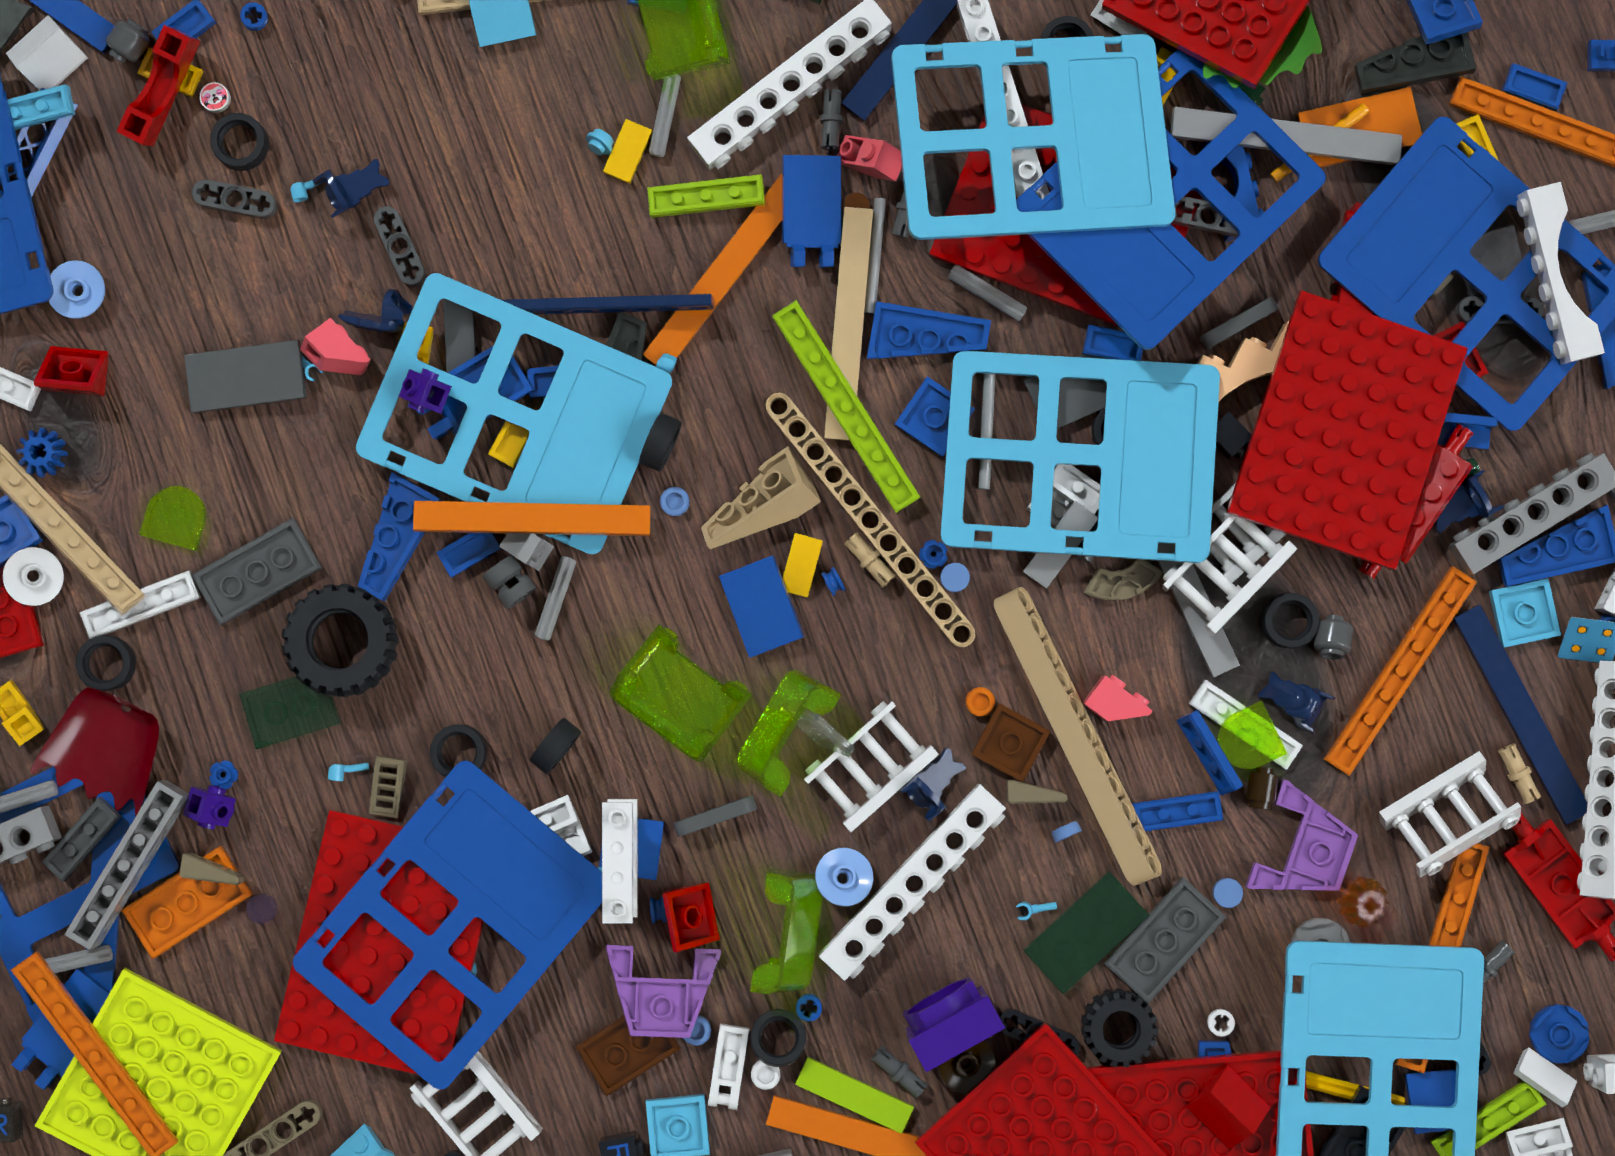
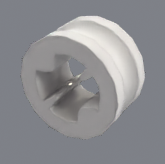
[1207,1009,1235,1036]

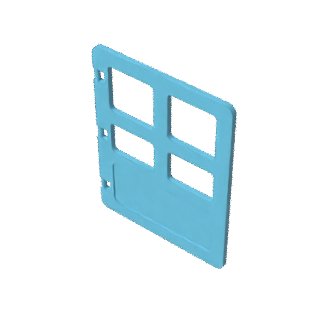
[891,34,1175,240]
[356,273,672,554]
[941,351,1220,563]
[1276,940,1484,1156]

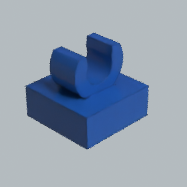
[1588,40,1615,71]

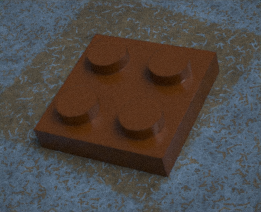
[971,703,1051,782]

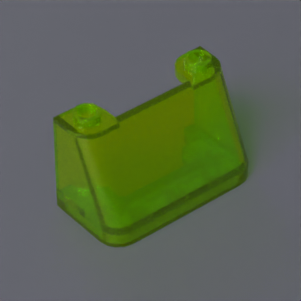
[638,0,730,81]
[610,624,753,762]
[737,670,842,797]
[750,867,823,994]

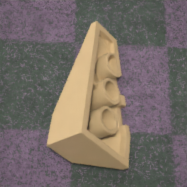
[701,446,821,549]

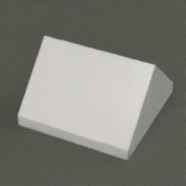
[6,15,88,91]

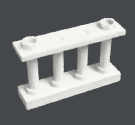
[1210,483,1286,583]
[1162,513,1297,636]
[804,701,939,832]
[1379,751,1521,878]
[602,799,638,924]
[410,1051,543,1156]

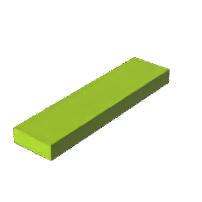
[647,174,765,218]
[795,1056,914,1134]
[1429,1081,1546,1156]

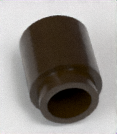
[1246,766,1279,810]

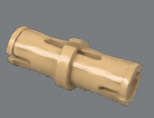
[844,532,896,588]
[1498,743,1541,804]

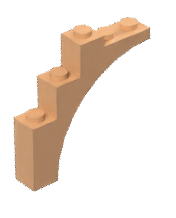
[1197,321,1289,402]

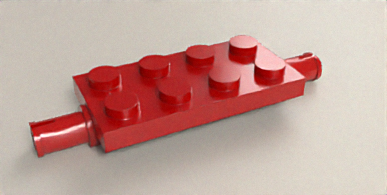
[1358,424,1474,580]
[1501,813,1615,962]

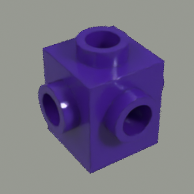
[399,368,452,414]
[183,785,236,830]

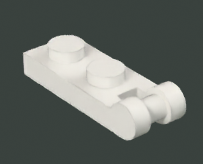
[708,1023,749,1110]

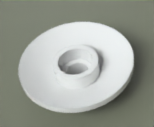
[3,547,64,606]

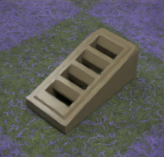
[369,756,408,818]
[1006,780,1067,804]
[179,852,245,885]

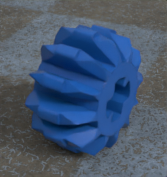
[16,428,69,478]

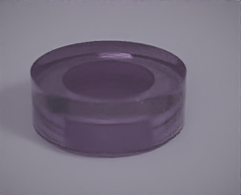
[246,894,278,924]

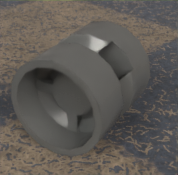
[482,555,537,610]

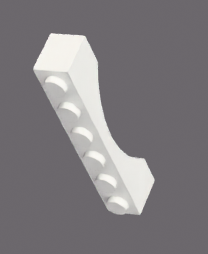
[1517,182,1605,365]

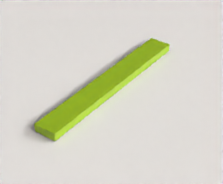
[772,300,921,513]

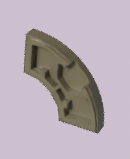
[1083,559,1163,601]

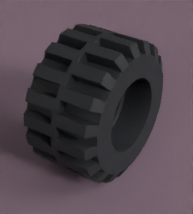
[1081,988,1158,1067]

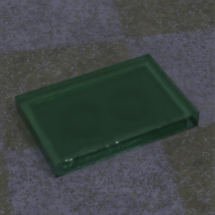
[239,677,341,750]

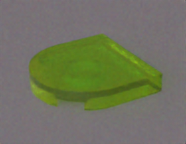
[139,486,206,551]
[1217,700,1287,769]

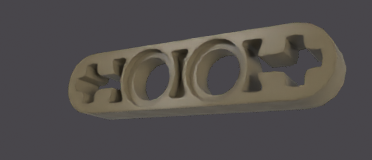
[223,1099,323,1156]

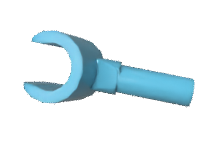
[290,180,322,203]
[656,353,677,373]
[302,356,323,381]
[328,763,369,781]
[1016,901,1057,920]

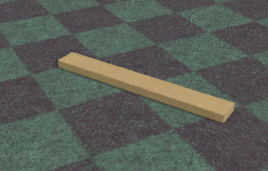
[824,207,873,441]
[0,444,145,616]

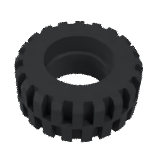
[281,584,399,698]

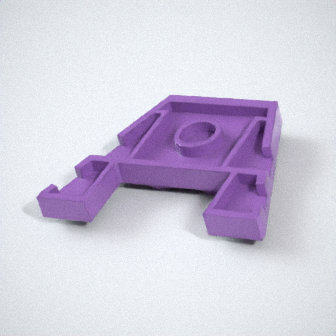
[1245,779,1358,891]
[606,945,721,1038]

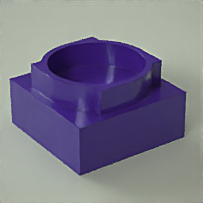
[903,977,1005,1072]

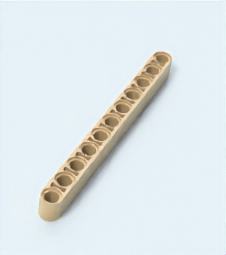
[766,393,975,648]
[994,587,1162,886]

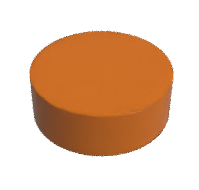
[965,687,995,716]

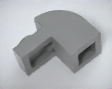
[499,533,554,571]

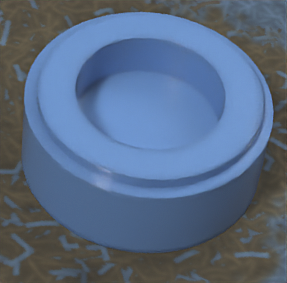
[660,487,690,516]
[940,563,970,592]
[1051,821,1082,843]
[1212,878,1243,908]
[684,1015,711,1046]

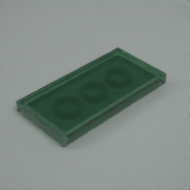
[1023,871,1149,994]

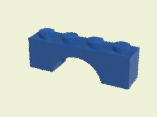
[1201,142,1264,242]

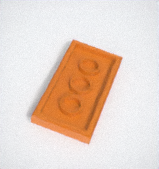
[1296,87,1422,168]
[121,846,253,959]

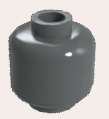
[106,18,150,64]
[1314,615,1353,660]

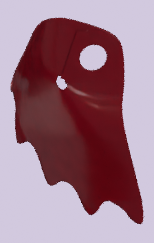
[30,687,159,816]

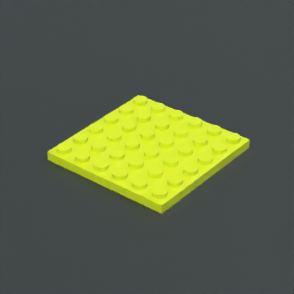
[35,968,282,1156]

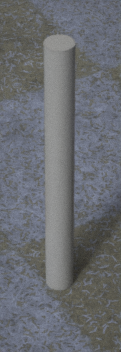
[864,198,886,314]
[978,373,995,490]

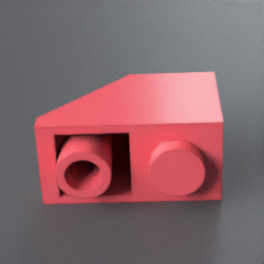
[837,135,902,181]
[300,318,371,375]
[1082,675,1153,721]

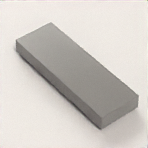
[1023,501,1098,588]

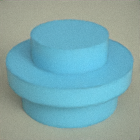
[586,129,614,155]

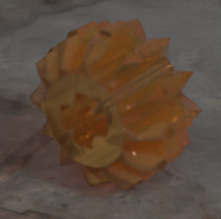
[1336,876,1390,928]

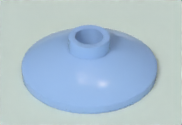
[49,260,105,319]
[815,848,873,907]

